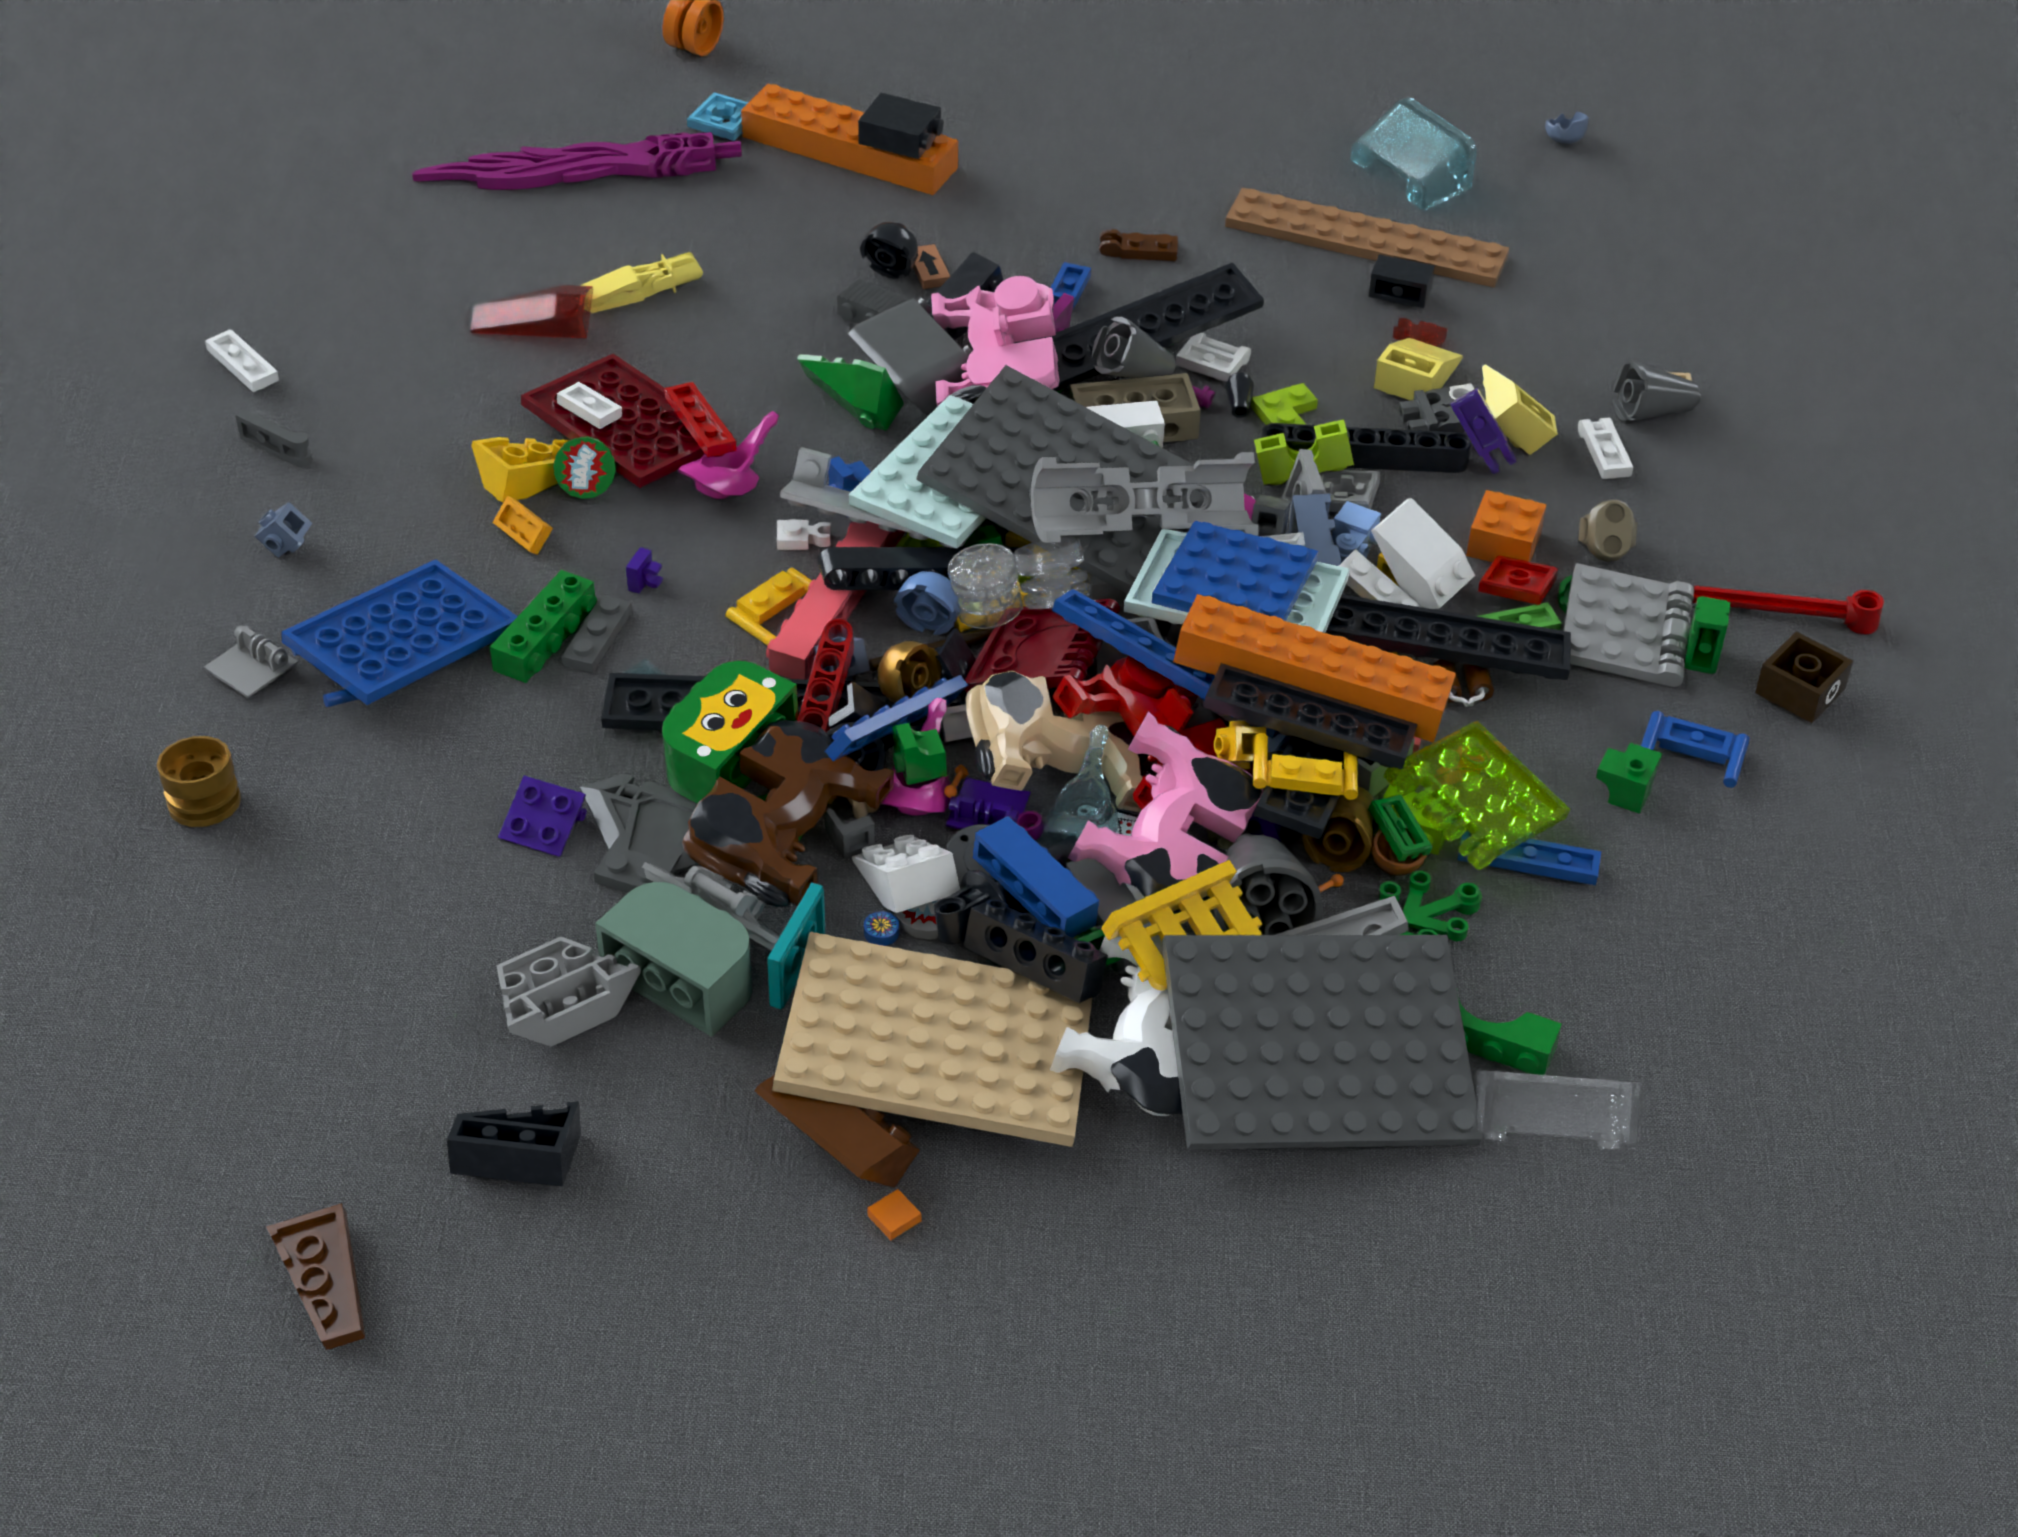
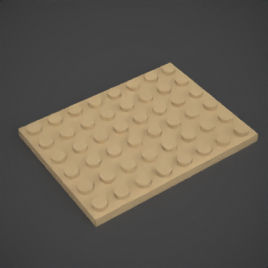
[772,932,1092,1147]

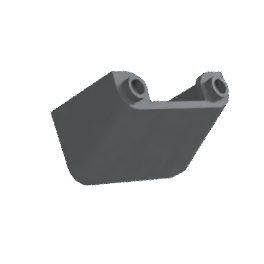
[848,297,973,416]

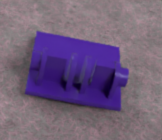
[498,775,587,857]
[946,777,1031,830]

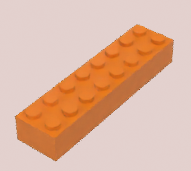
[741,83,958,195]
[1173,594,1456,743]

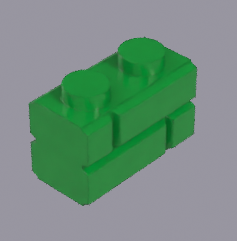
[1684,596,1730,674]

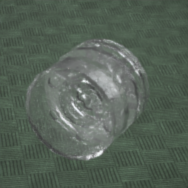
[1014,537,1091,609]
[948,543,1023,629]

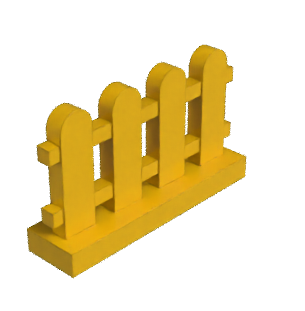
[1101,860,1262,991]

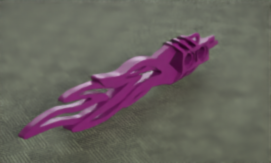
[412,132,742,190]

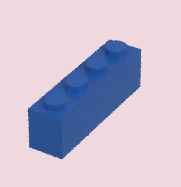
[972,816,1100,938]

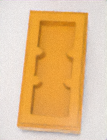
[492,496,553,555]

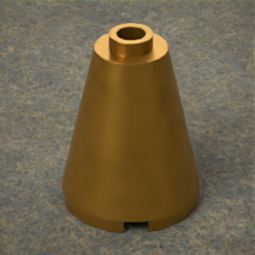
[1303,787,1374,872]

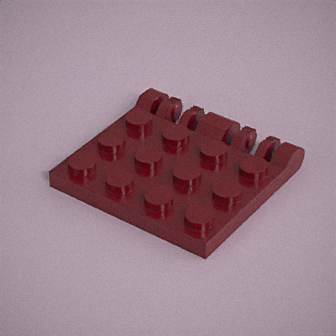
[965,599,1120,693]

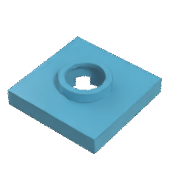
[687,92,748,141]

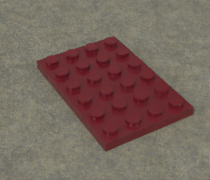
[521,353,732,488]

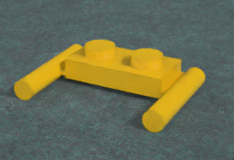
[725,567,812,646]
[1253,733,1358,800]

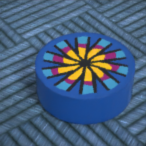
[864,911,899,946]

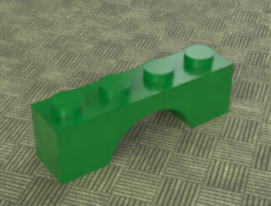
[1456,988,1562,1078]

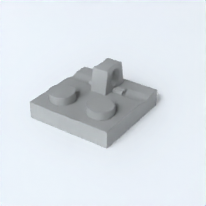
[1282,449,1326,521]

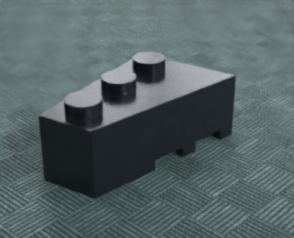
[927,252,1004,341]
[447,1101,581,1187]

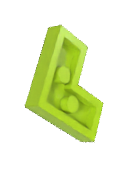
[1251,383,1318,425]

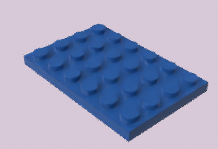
[281,559,518,705]

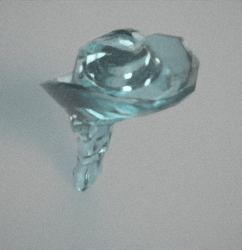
[1043,724,1118,838]

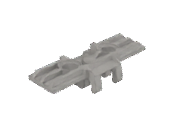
[642,862,780,951]

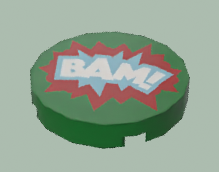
[553,436,616,499]

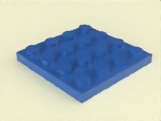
[1152,521,1318,621]

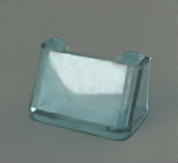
[1350,97,1477,211]

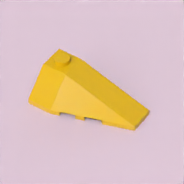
[472,437,570,503]

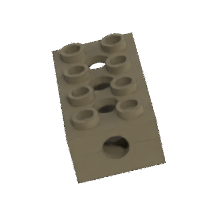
[1069,373,1201,442]

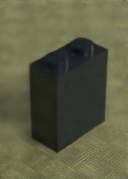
[858,93,944,159]

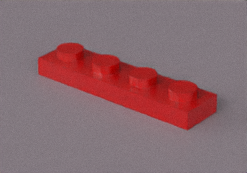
[664,382,737,458]

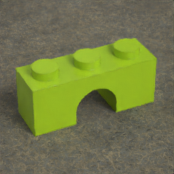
[1254,419,1354,485]

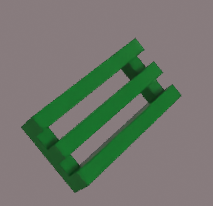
[1368,794,1433,862]

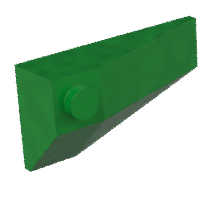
[797,354,904,431]

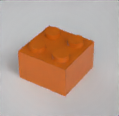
[1466,490,1547,563]

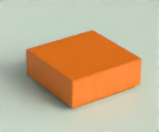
[867,1189,921,1241]

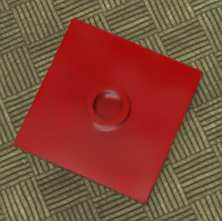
[1478,555,1558,605]

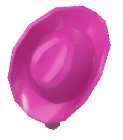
[677,411,780,499]
[881,698,951,816]

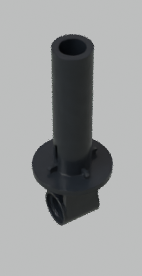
[934,835,1078,944]

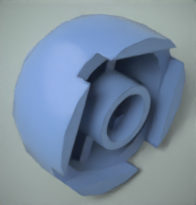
[894,571,960,635]

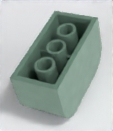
[595,882,752,1037]

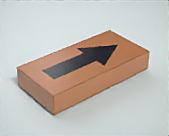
[913,244,950,289]

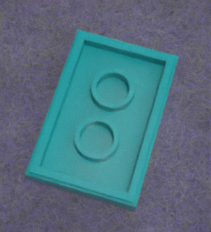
[767,883,825,1009]

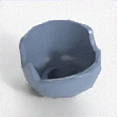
[1545,112,1589,144]

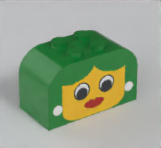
[662,661,798,804]

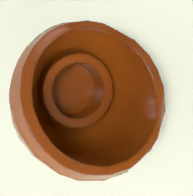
[1371,828,1427,876]

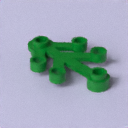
[1379,870,1482,941]

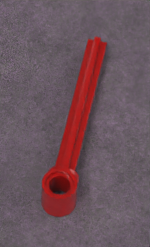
[1692,586,1884,635]

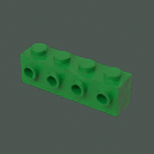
[490,569,597,683]

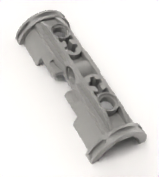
[1031,452,1259,543]

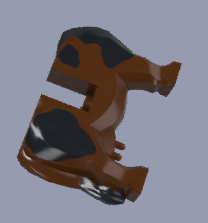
[682,720,894,907]

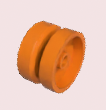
[662,0,724,56]

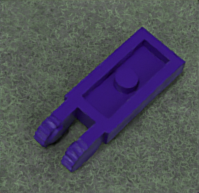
[1450,388,1517,474]

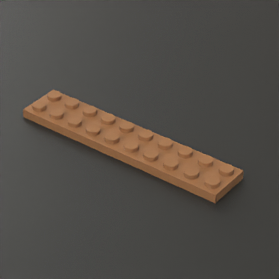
[1225,188,1510,288]

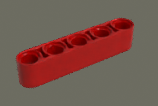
[797,619,854,733]

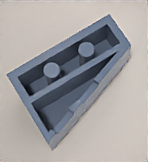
[1286,494,1341,566]

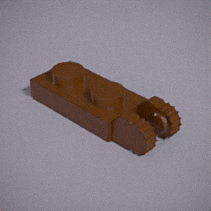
[1099,229,1178,261]

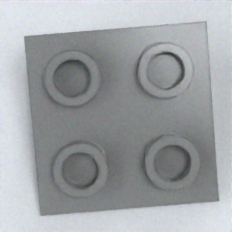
[204,625,298,698]

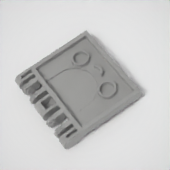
[1563,563,1694,687]

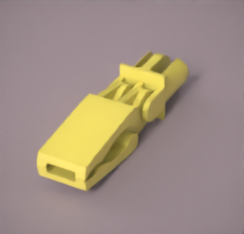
[579,252,703,313]

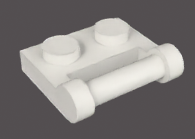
[1176,332,1251,382]

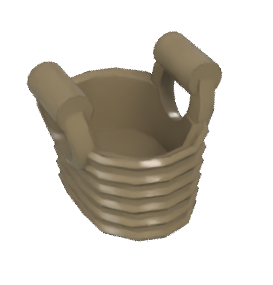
[1578,500,1638,562]

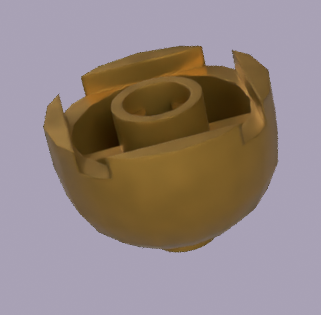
[878,641,941,703]

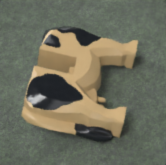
[966,671,1143,812]

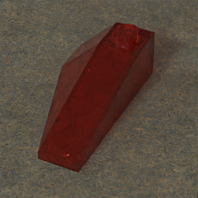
[470,285,593,339]

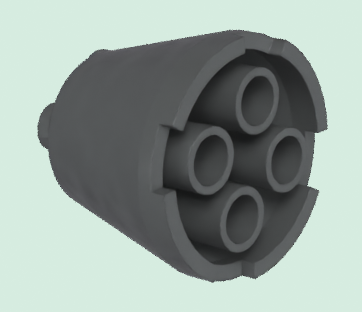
[1214,834,1323,935]

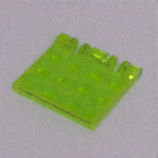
[1383,720,1571,870]

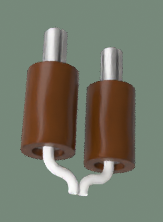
[1432,658,1494,707]

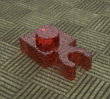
[1392,318,1448,348]

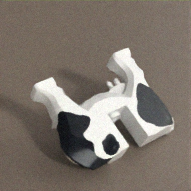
[1050,935,1183,1116]

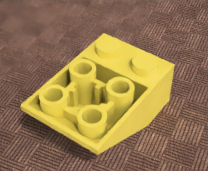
[1374,338,1463,401]
[1482,364,1558,455]

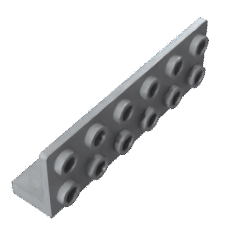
[780,447,974,548]

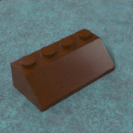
[755,1074,920,1188]

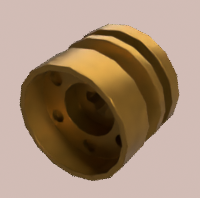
[157,736,241,827]

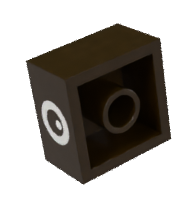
[1755,631,1854,723]

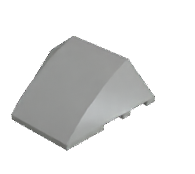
[497,936,641,1047]

